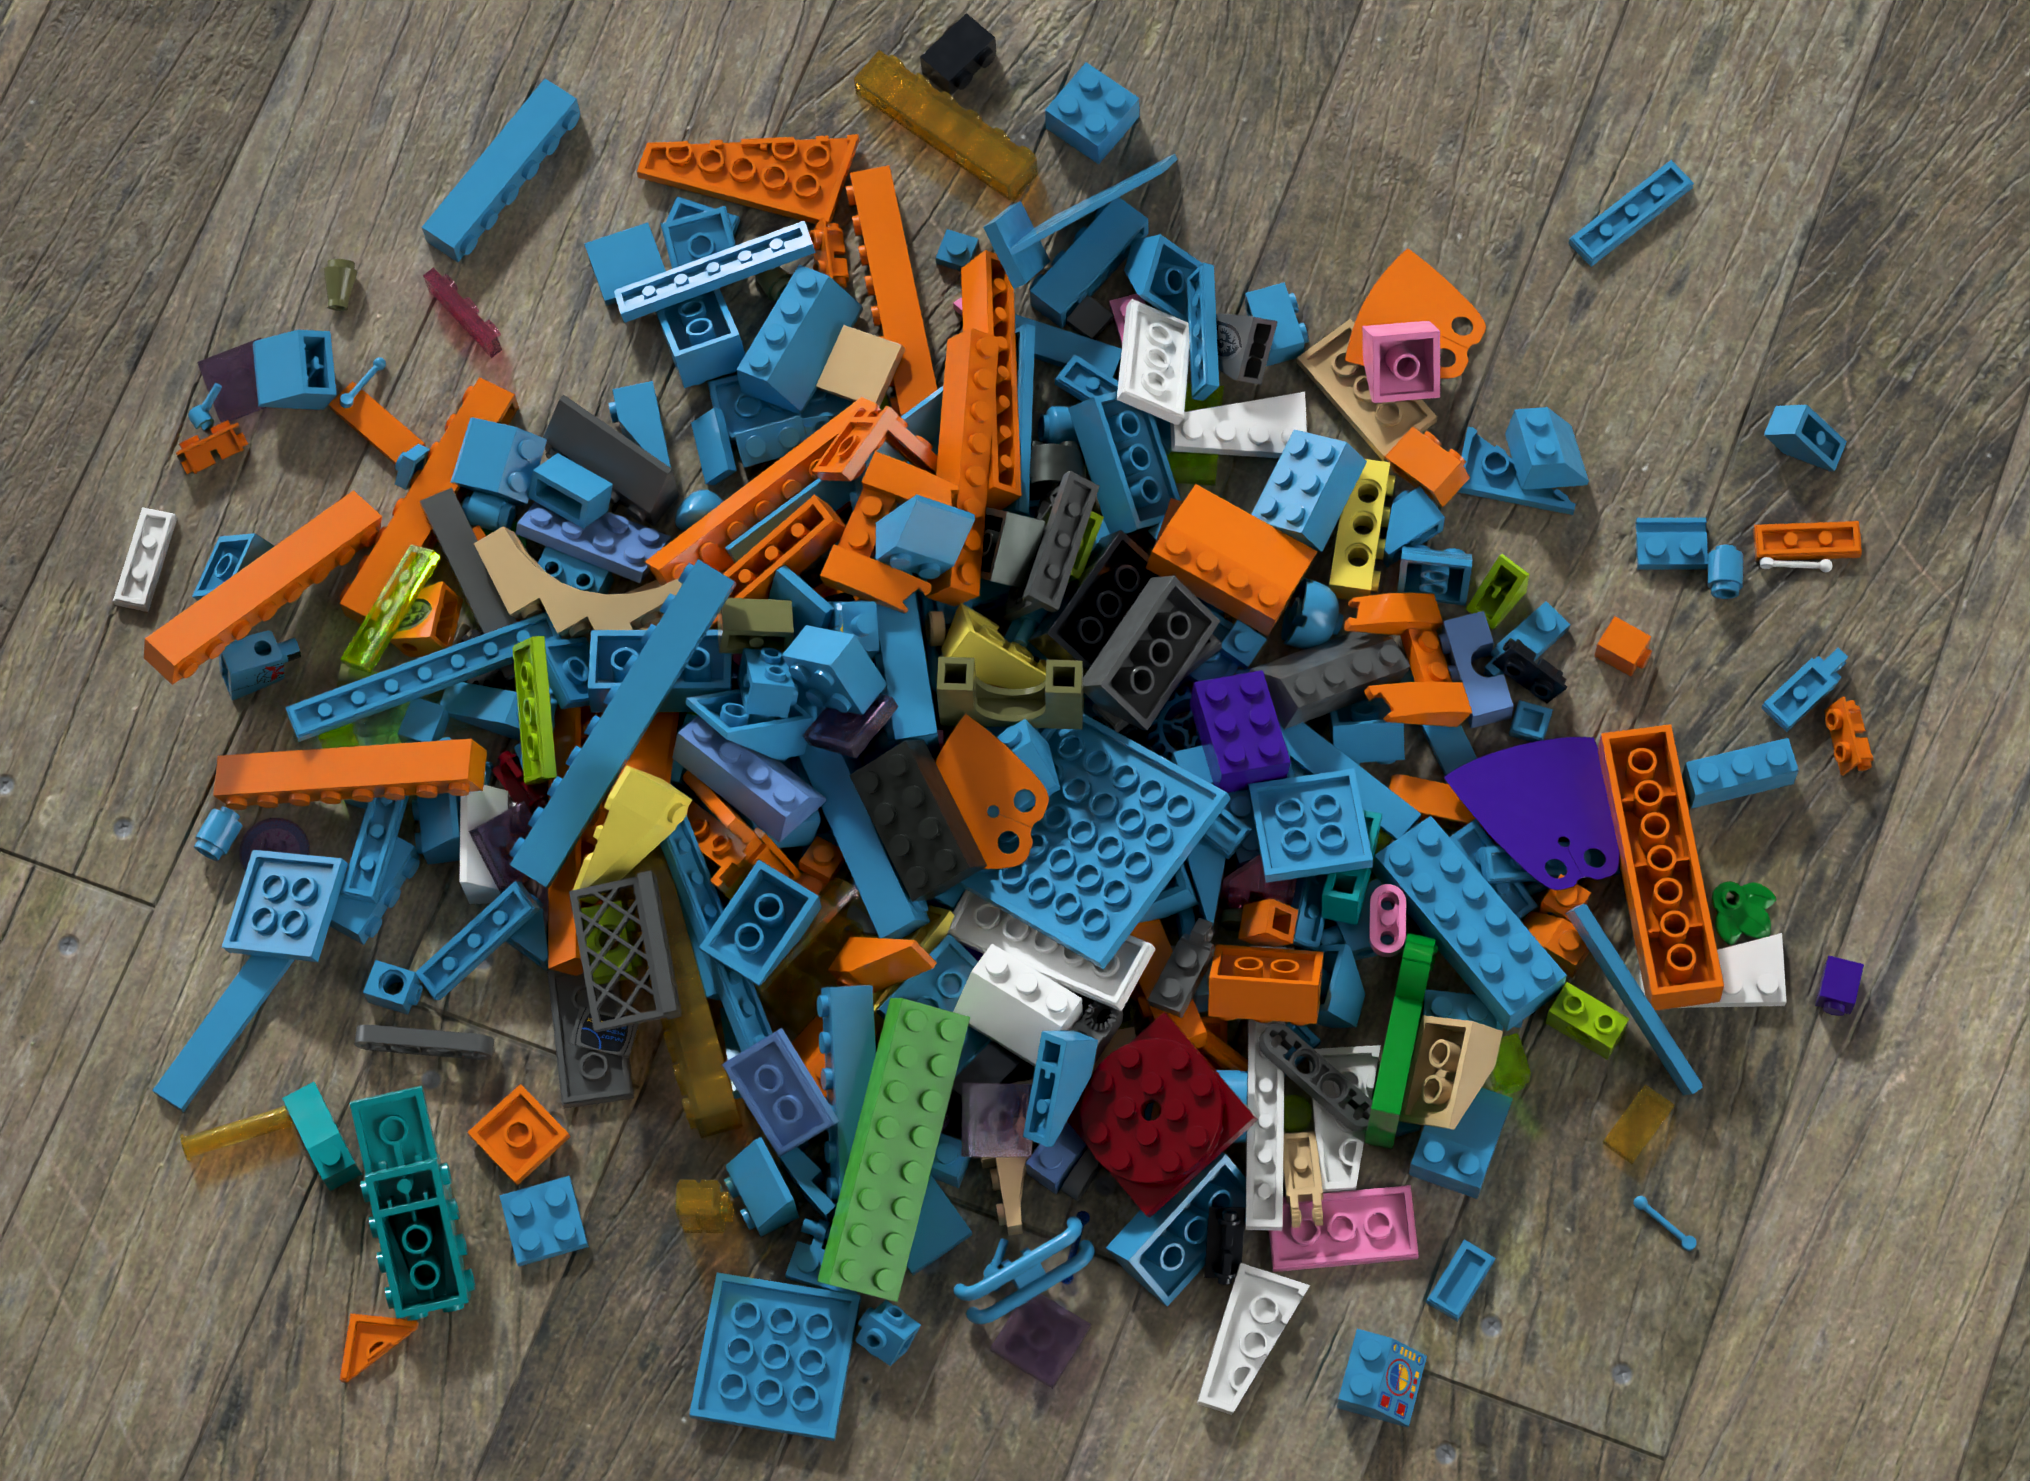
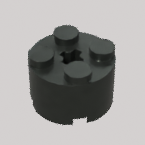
[1029,441,1086,500]

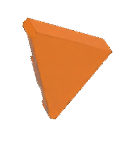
[340,1313,419,1383]

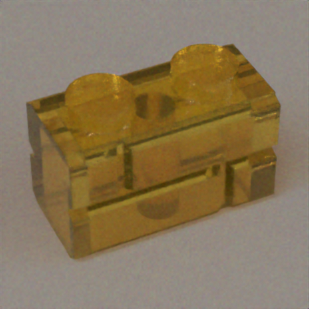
[675,1179,733,1233]

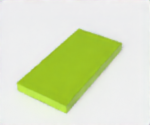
[512,636,557,785]

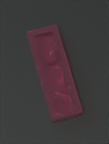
[423,267,502,358]

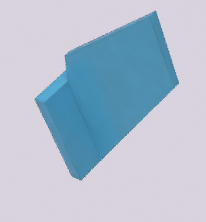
[983,154,1178,289]

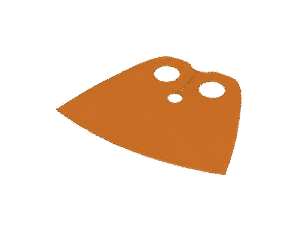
[1345,248,1486,379]
[935,714,1049,869]

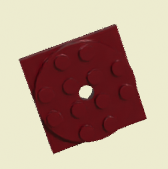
[1067,1012,1258,1218]

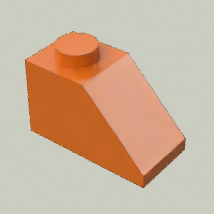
[1522,911,1590,978]

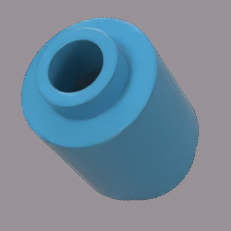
[462,491,515,531]
[1708,545,1744,599]
[194,806,243,861]

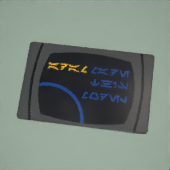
[569,1006,639,1058]

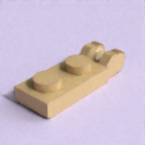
[1283,1131,1323,1228]

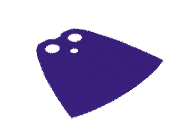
[1444,737,1619,890]

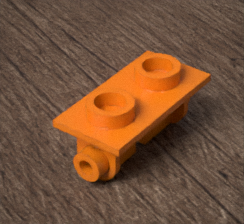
[809,217,849,289]
[176,420,248,474]
[1824,697,1874,775]

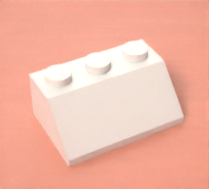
[460,785,519,904]
[953,944,1083,1067]

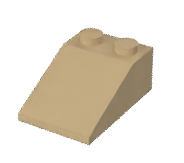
[1399,1015,1503,1130]

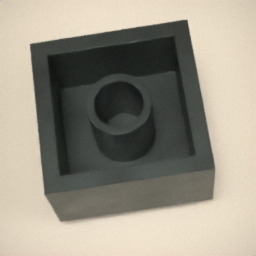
[981,507,1045,589]

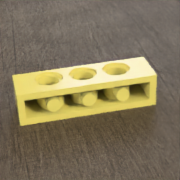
[1329,459,1396,600]

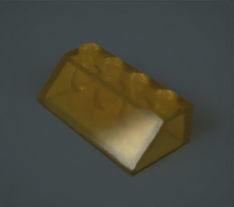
[753,876,879,1035]

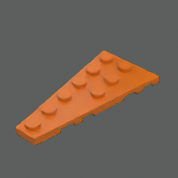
[637,134,860,225]

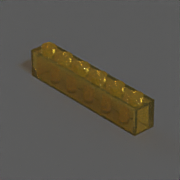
[854,50,1038,203]

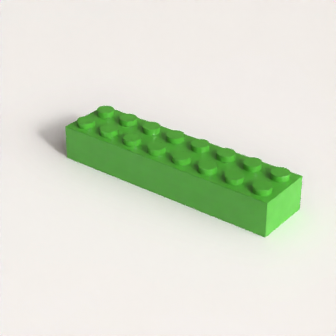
[817,998,970,1302]

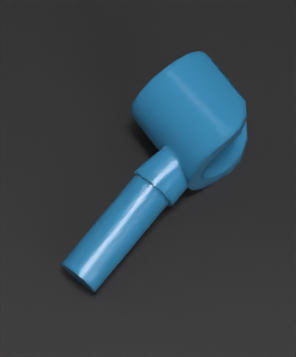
[188,383,222,430]
[983,1238,1009,1292]

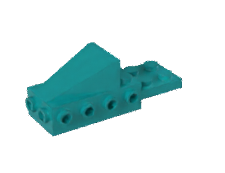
[349,1086,476,1321]

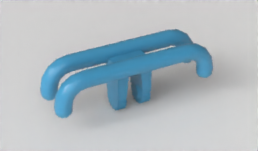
[953,1216,1095,1324]

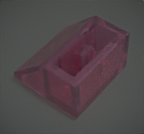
[1218,854,1297,909]

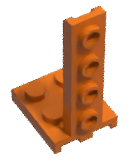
[811,406,938,481]
[670,784,802,902]

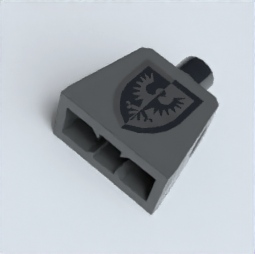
[1216,313,1278,385]

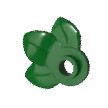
[1712,881,1776,945]

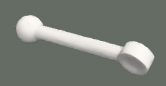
[1759,557,1833,573]

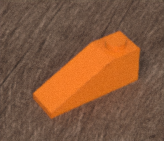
[828,937,937,993]

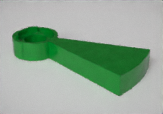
[1364,933,1438,1149]

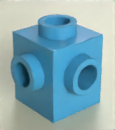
[855,1300,921,1366]

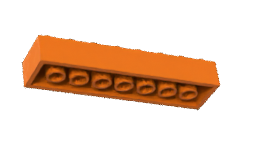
[645,397,908,586]
[1598,724,1724,1010]

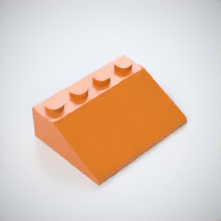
[1146,484,1318,636]

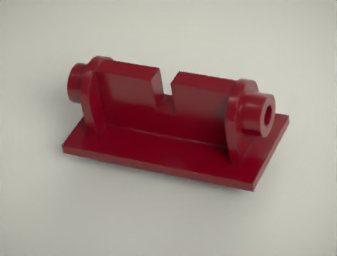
[491,751,548,821]

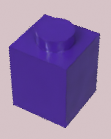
[1815,956,1864,1016]

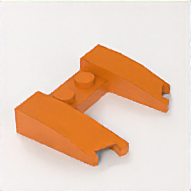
[820,451,960,613]
[1344,593,1472,727]

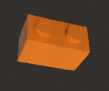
[1385,426,1470,508]

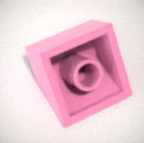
[1362,321,1440,403]

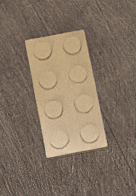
[1297,318,1437,461]

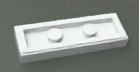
[113,507,177,612]

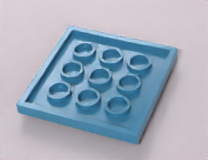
[689,1272,861,1441]

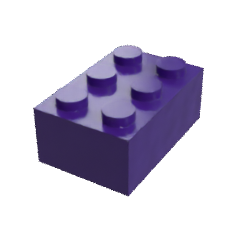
[1190,670,1291,793]

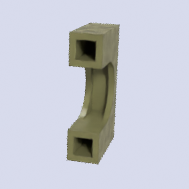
[937,657,1084,729]

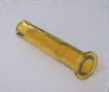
[180,1105,292,1162]

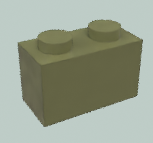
[717,598,794,654]

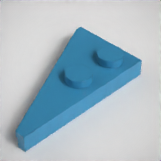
[1458,427,1576,515]

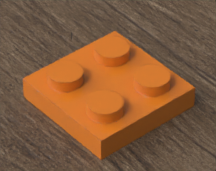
[467,1084,570,1186]

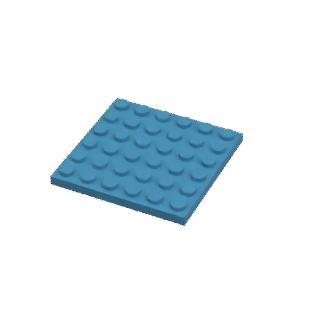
[958,714,1230,970]

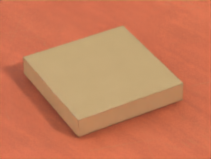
[816,325,906,408]

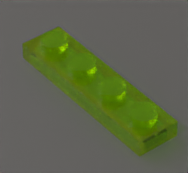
[340,545,441,673]

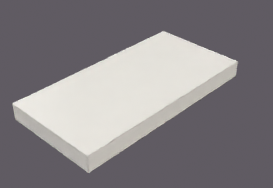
[1117,299,1190,426]

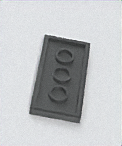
[547,969,634,1109]

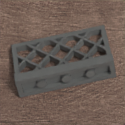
[1001,471,1099,622]
[569,871,683,1032]

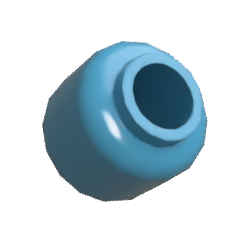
[1038,406,1081,448]

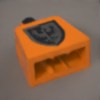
[379,581,463,657]

